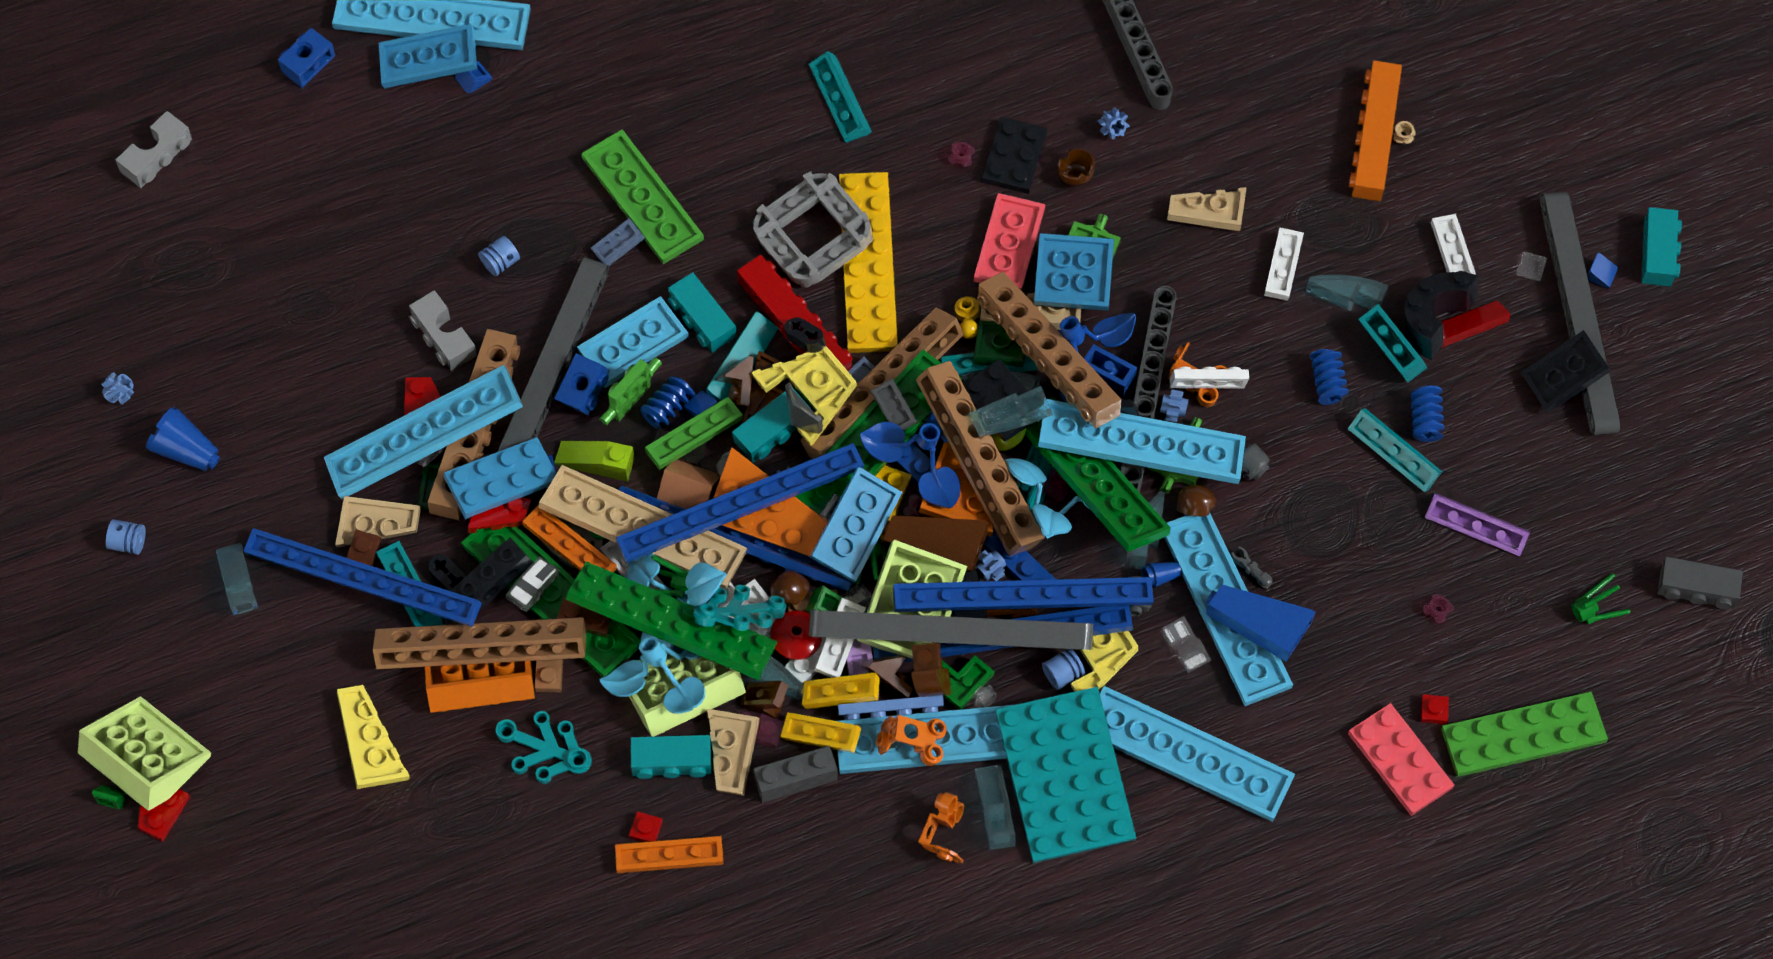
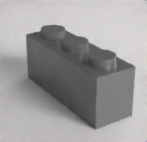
[1657,557,1743,609]
[754,746,838,803]

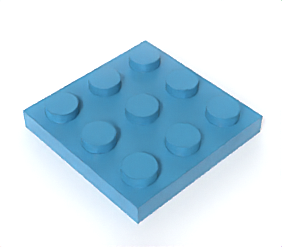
[1034,233,1114,311]

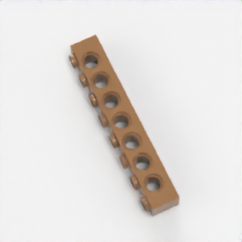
[977,272,1121,429]
[800,307,964,459]
[428,329,520,520]
[916,361,1044,557]
[373,617,587,669]

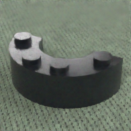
[1404,271,1478,360]

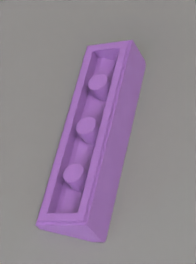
[1425,493,1530,556]

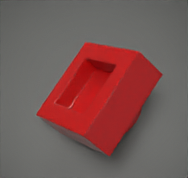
[1420,694,1449,725]
[629,811,663,842]

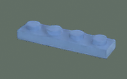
[838,695,944,720]

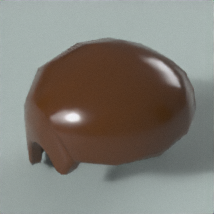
[1057,149,1095,186]
[1176,485,1216,516]
[769,570,809,605]

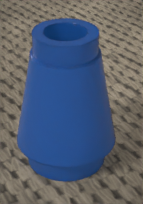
[1141,562,1181,588]

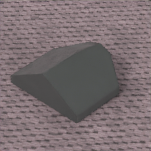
[785,383,823,434]

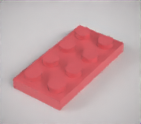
[973,193,1046,291]
[1348,703,1454,816]

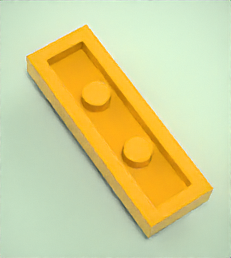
[802,672,880,709]
[780,712,861,753]

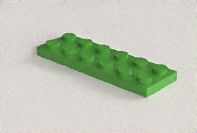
[581,130,704,264]
[1441,692,1608,777]

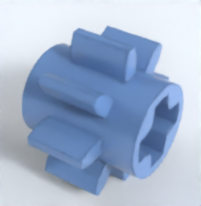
[1098,107,1130,140]
[101,372,134,405]
[1160,389,1189,422]
[975,550,1006,581]

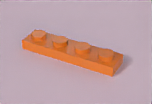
[522,505,617,572]
[615,836,724,873]

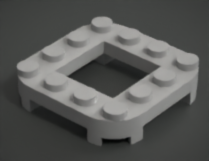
[753,172,873,288]

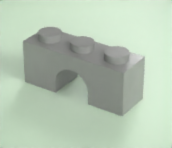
[116,111,192,188]
[409,290,477,371]

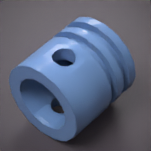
[478,235,520,276]
[106,519,146,555]
[1042,649,1085,690]

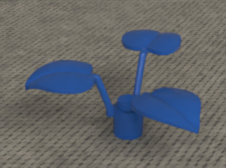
[1058,313,1136,403]
[860,412,960,509]

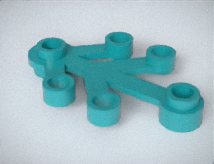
[693,585,786,631]
[496,711,592,784]

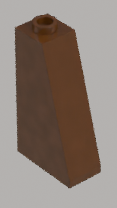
[882,515,990,571]

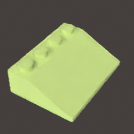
[857,540,967,658]
[629,654,746,737]
[78,696,211,811]

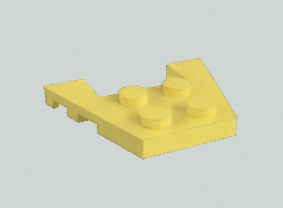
[752,346,857,446]
[1071,631,1138,692]

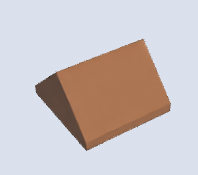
[657,459,720,509]

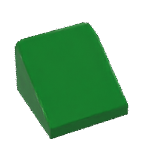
[806,586,843,613]
[92,785,127,810]

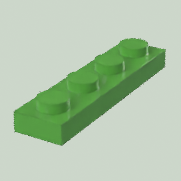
[645,397,743,470]

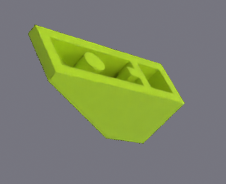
[554,441,635,482]

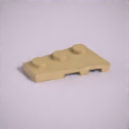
[1167,187,1246,231]
[335,496,421,548]
[707,709,760,796]

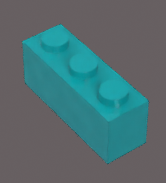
[1641,207,1682,287]
[668,272,736,353]
[1358,304,1428,383]
[732,388,811,463]
[631,735,711,779]

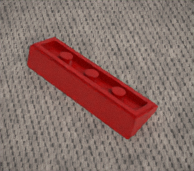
[1418,300,1511,356]

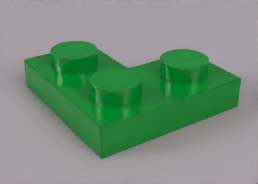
[942,656,995,710]

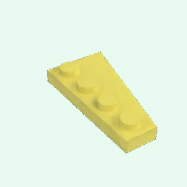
[337,685,410,789]

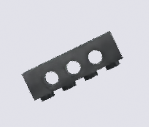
[442,538,534,625]

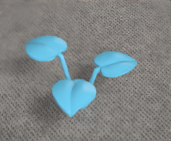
[1004,458,1089,538]
[626,553,727,655]
[599,636,706,714]

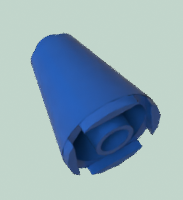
[146,407,220,471]

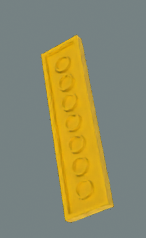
[839,172,898,353]

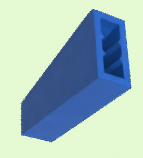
[1206,585,1316,662]

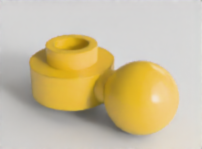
[955,296,980,339]

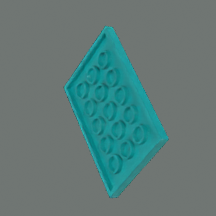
[995,687,1136,863]

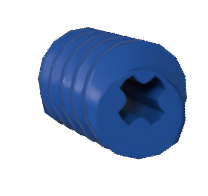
[1310,349,1349,405]
[640,376,695,430]
[1410,386,1444,442]

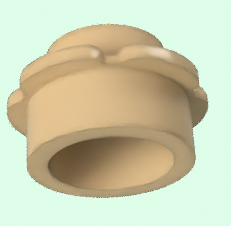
[1392,121,1416,144]

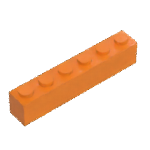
[1349,60,1402,202]

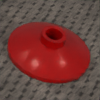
[770,611,822,660]

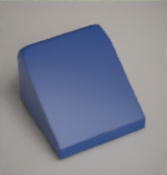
[455,61,492,94]
[1587,252,1618,289]
[683,391,718,418]

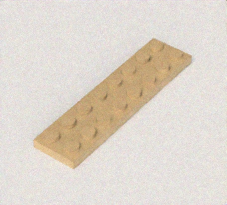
[539,465,747,590]

